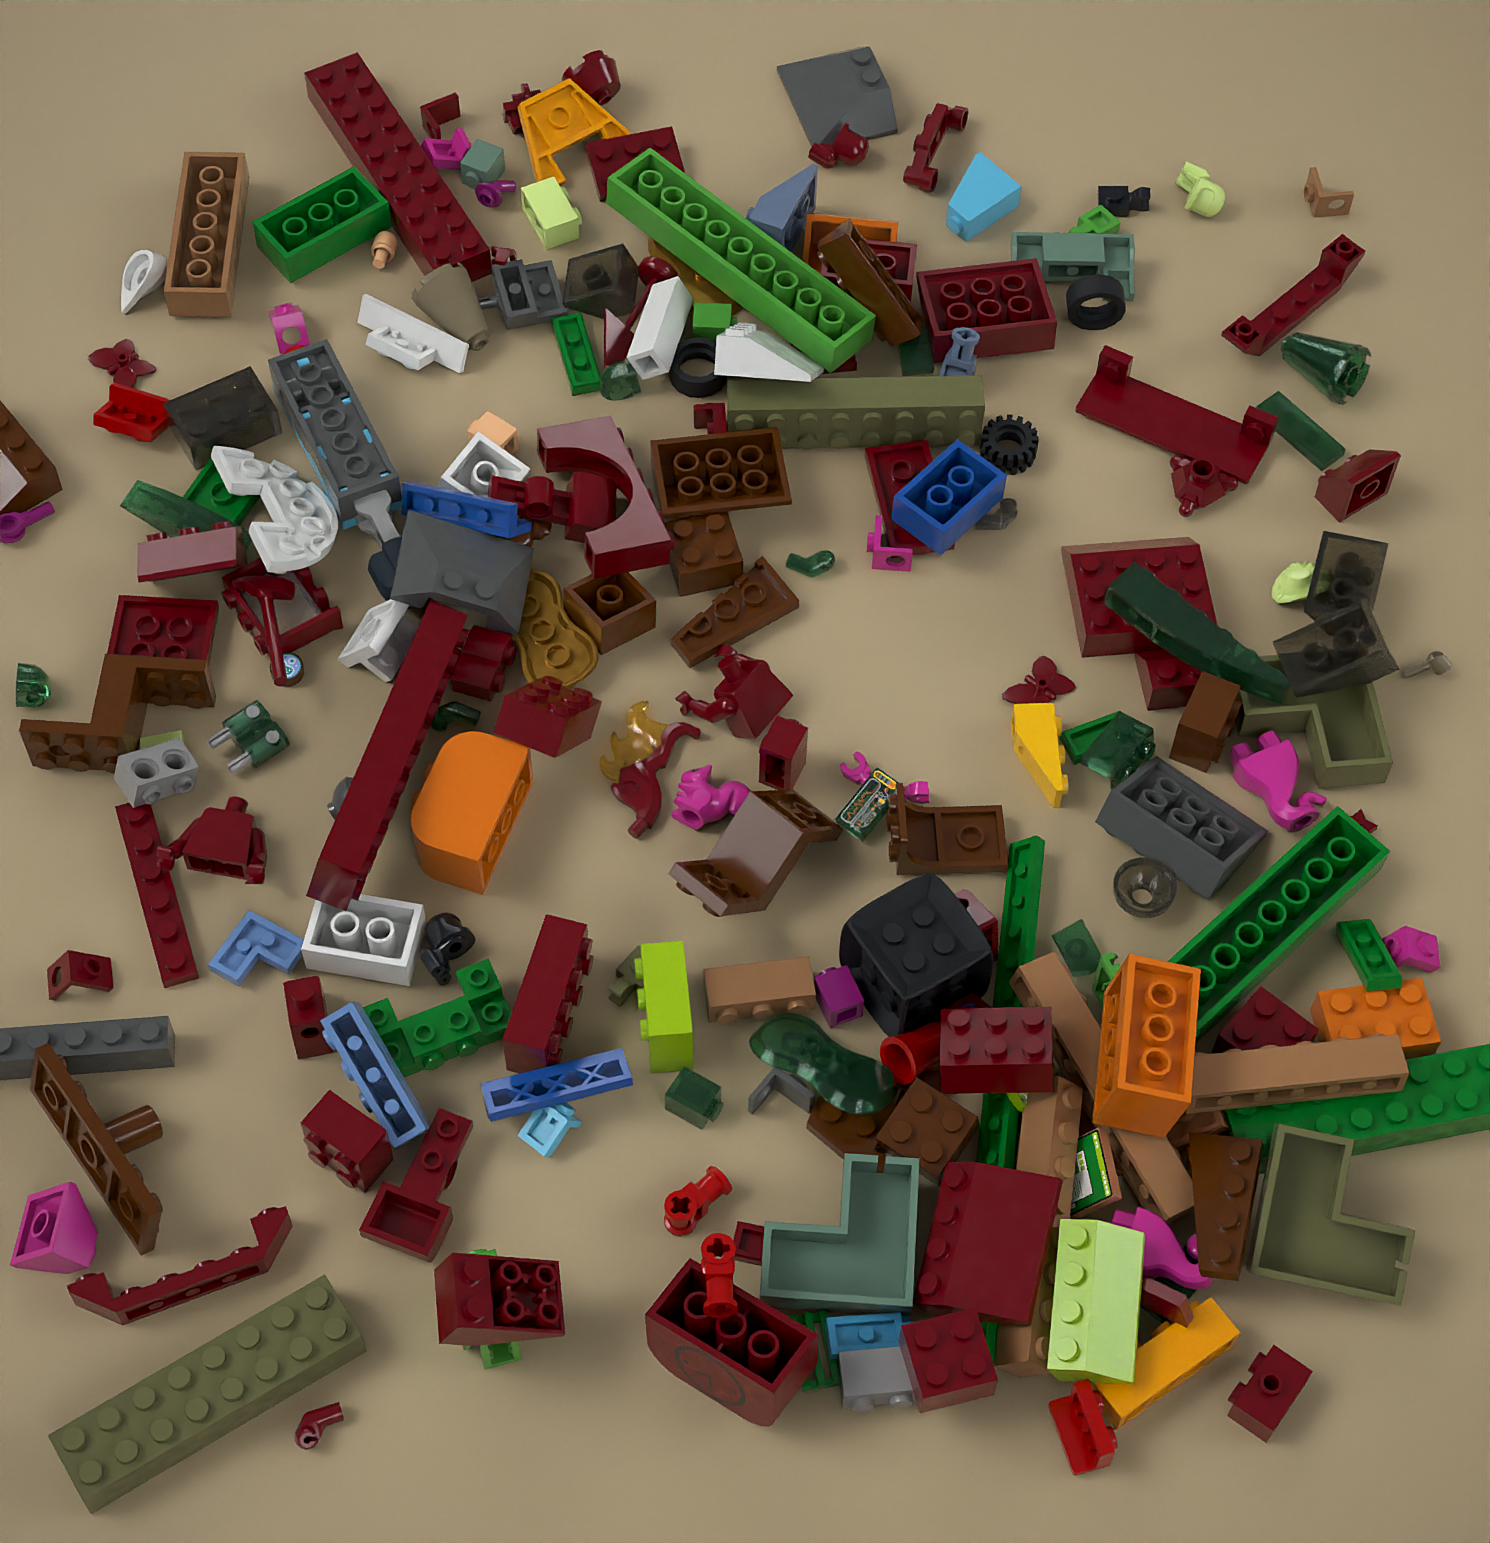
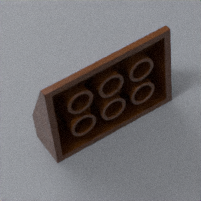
[0,400,63,515]
[650,427,792,519]

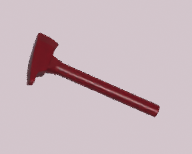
[232,576,295,687]

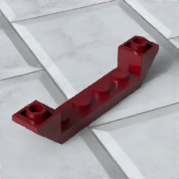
[1221,234,1366,356]
[67,1206,293,1325]

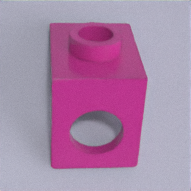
[268,303,310,354]
[866,515,913,572]

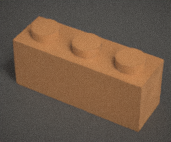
[703,956,816,1024]

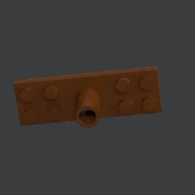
[30,1043,163,1256]

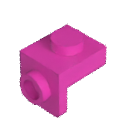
[421,128,471,170]
[1382,926,1441,973]

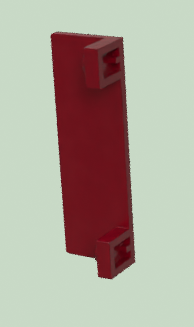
[1075,345,1279,484]

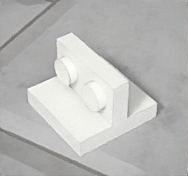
[337,599,419,683]

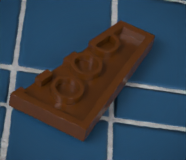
[1189,1132,1264,1281]

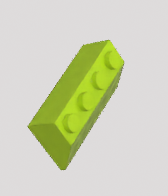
[1047,1219,1146,1385]

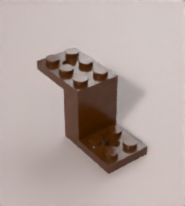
[19,654,216,774]
[668,789,844,917]

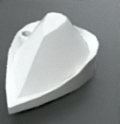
[121,250,167,314]

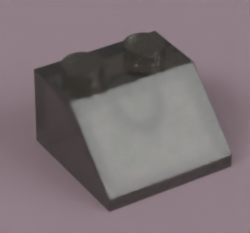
[562,243,638,319]

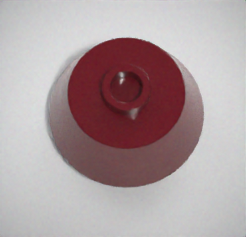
[562,50,621,106]

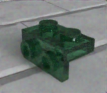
[1081,711,1156,790]

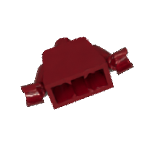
[156,796,267,884]

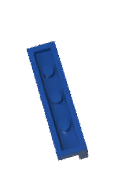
[401,481,531,538]
[481,1048,633,1122]

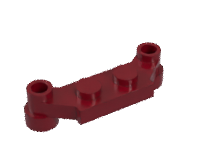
[903,103,969,193]

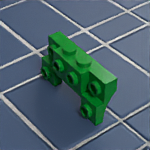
[363,958,511,1078]

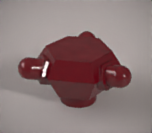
[1170,456,1238,517]

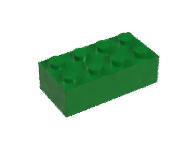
[252,166,392,284]

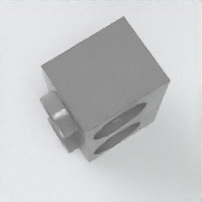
[114,737,199,808]

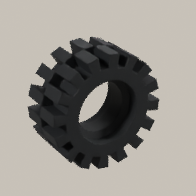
[980,414,1039,475]

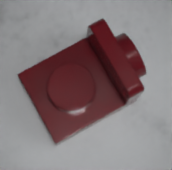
[693,403,727,434]

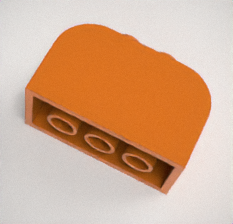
[410,731,533,895]

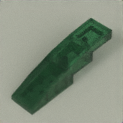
[120,480,253,551]

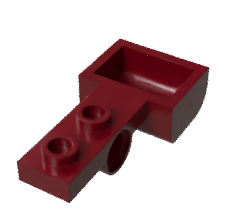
[488,471,617,543]
[359,1108,473,1263]

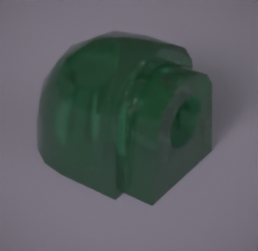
[600,360,641,401]
[16,663,51,707]

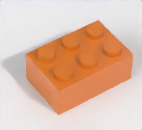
[1310,977,1441,1060]

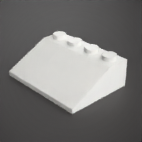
[714,323,824,382]

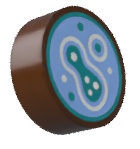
[270,652,304,687]

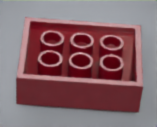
[916,258,1057,363]
[913,1162,1063,1325]

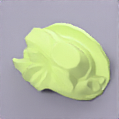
[1272,561,1337,603]

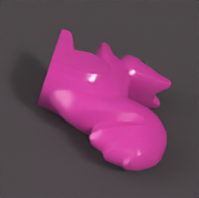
[671,764,751,830]

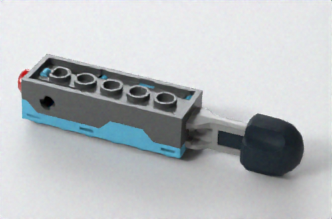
[268,339,433,610]

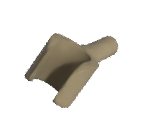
[1402,651,1452,678]

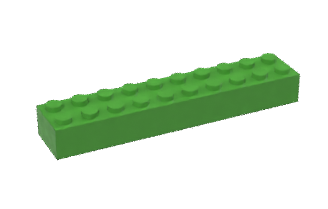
[606,148,876,373]

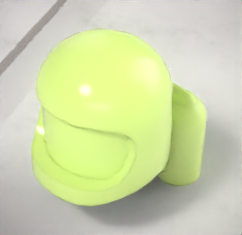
[1175,161,1226,217]

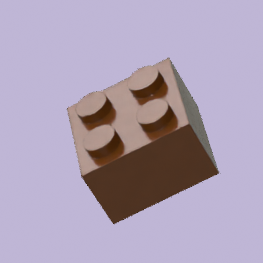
[664,512,743,597]
[564,572,656,655]
[1169,671,1242,773]
[875,1077,980,1187]

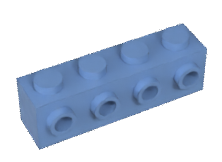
[320,1002,431,1148]

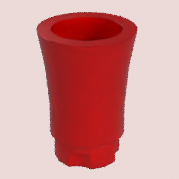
[880,1020,941,1085]

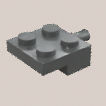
[478,259,567,330]

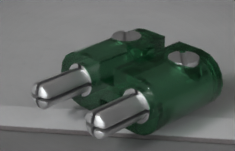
[207,700,290,774]

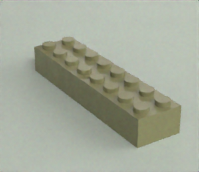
[727,375,985,449]
[48,1274,366,1514]

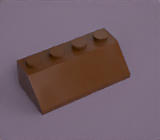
[817,219,922,347]

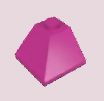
[10,1182,98,1274]

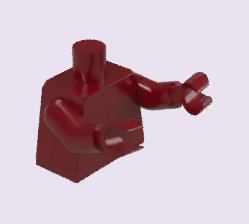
[675,644,794,739]

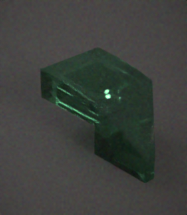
[898,319,934,376]

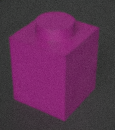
[814,965,864,1028]

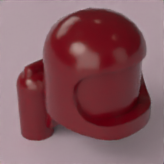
[808,122,869,168]

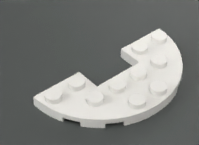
[211,446,338,574]

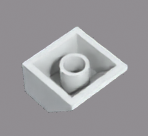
[438,432,530,497]

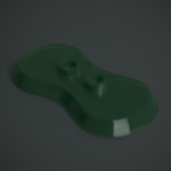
[749,1013,898,1114]

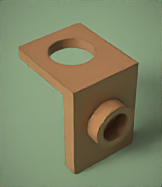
[1304,167,1354,217]

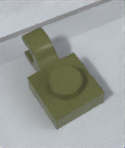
[609,945,643,1007]

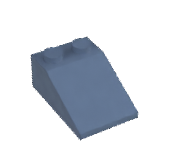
[746,164,818,252]

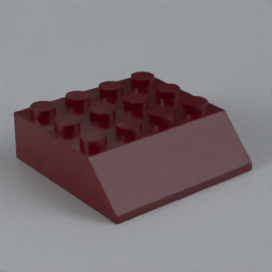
[1061,537,1218,658]

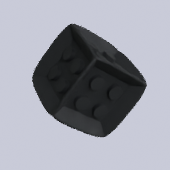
[839,873,994,1037]

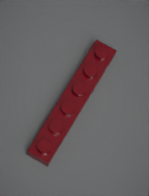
[115,803,199,988]

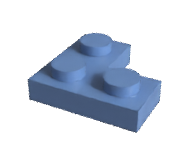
[208,910,304,986]

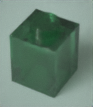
[665,1066,724,1130]

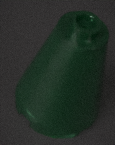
[1281,332,1371,405]

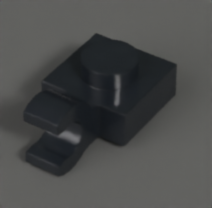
[1098,186,1151,217]

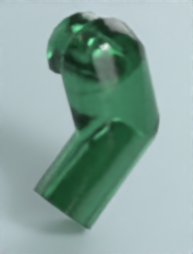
[786,550,835,578]

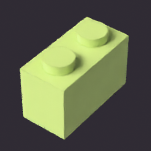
[521,176,582,250]

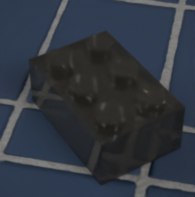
[163,366,282,471]

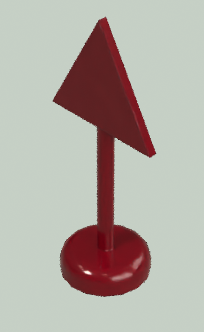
[604,256,679,368]

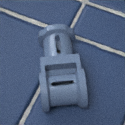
[939,327,980,376]

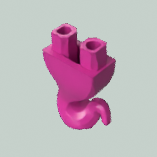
[1229,730,1327,832]
[1111,1207,1213,1289]

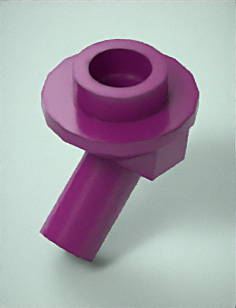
[475,180,516,207]

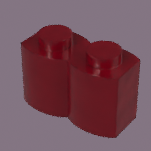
[451,625,516,701]

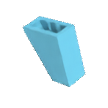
[946,152,1021,242]

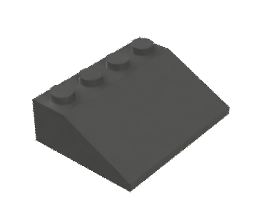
[1095,756,1268,900]

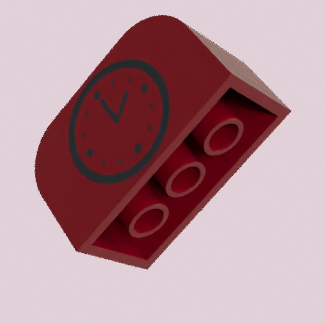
[645,1258,818,1427]

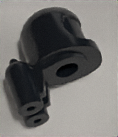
[420,912,476,985]

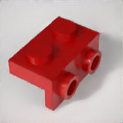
[93,383,170,443]
[1048,1379,1118,1476]

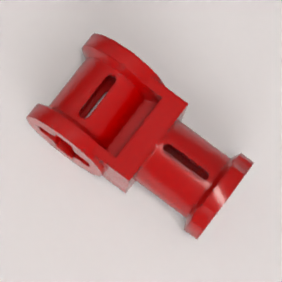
[664,1166,733,1236]
[701,1233,738,1318]

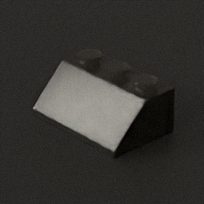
[1304,531,1389,644]

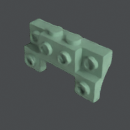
[1010,232,1135,301]

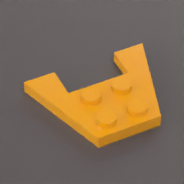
[518,78,632,186]

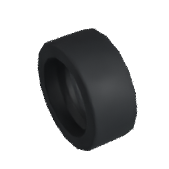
[1066,274,1126,330]
[669,337,727,398]

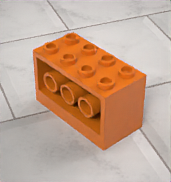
[1092,954,1201,1138]

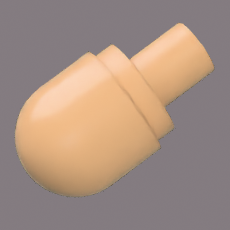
[371,231,398,269]

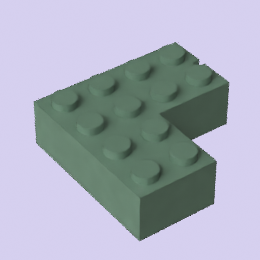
[759,1153,920,1317]

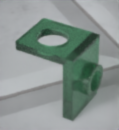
[1052,919,1118,978]

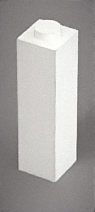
[626,276,694,380]

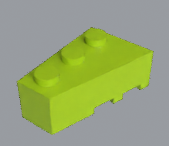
[634,941,693,1073]

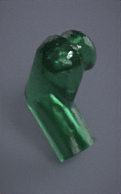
[431,701,481,731]

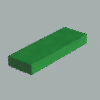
[551,313,603,396]
[1336,919,1403,991]

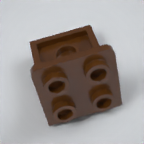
[886,783,1008,875]

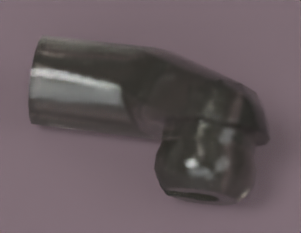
[975,498,1018,530]

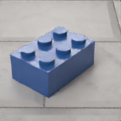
[891,439,1007,556]

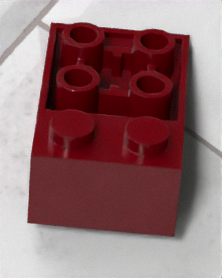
[434,1252,565,1346]

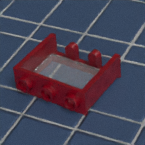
[221,557,343,658]

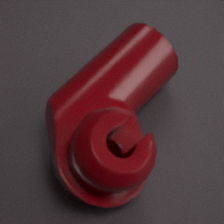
[294,1402,344,1450]

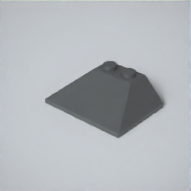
[777,46,898,147]
[390,510,534,637]

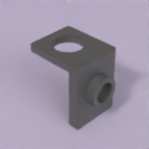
[748,1066,814,1115]

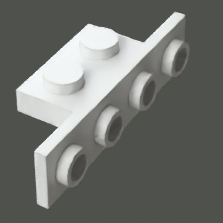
[357,294,469,373]

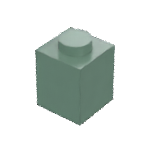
[460,139,505,189]

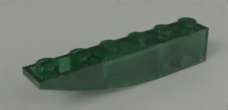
[1104,562,1291,704]

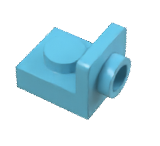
[517,1102,582,1157]

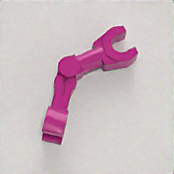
[840,752,929,804]

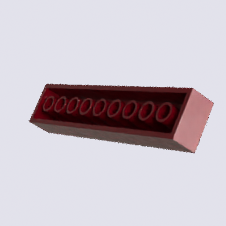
[304,52,492,282]
[306,600,469,911]

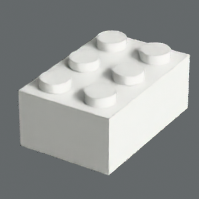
[301,894,426,986]

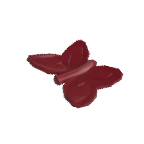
[88,339,156,388]
[1002,656,1075,704]

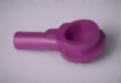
[0,501,55,544]

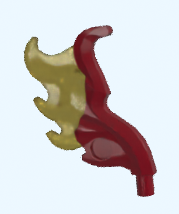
[600,701,701,839]

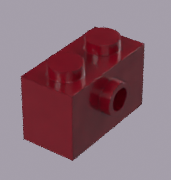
[759,715,808,790]
[1227,1345,1313,1443]

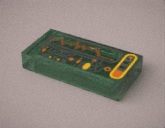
[834,767,905,842]

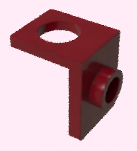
[420,92,461,139]
[47,950,113,1001]

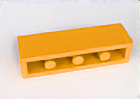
[1091,1297,1240,1430]

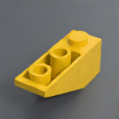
[1010,703,1068,808]

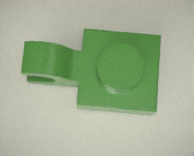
[1069,205,1121,234]

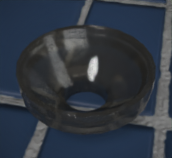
[1113,857,1177,918]

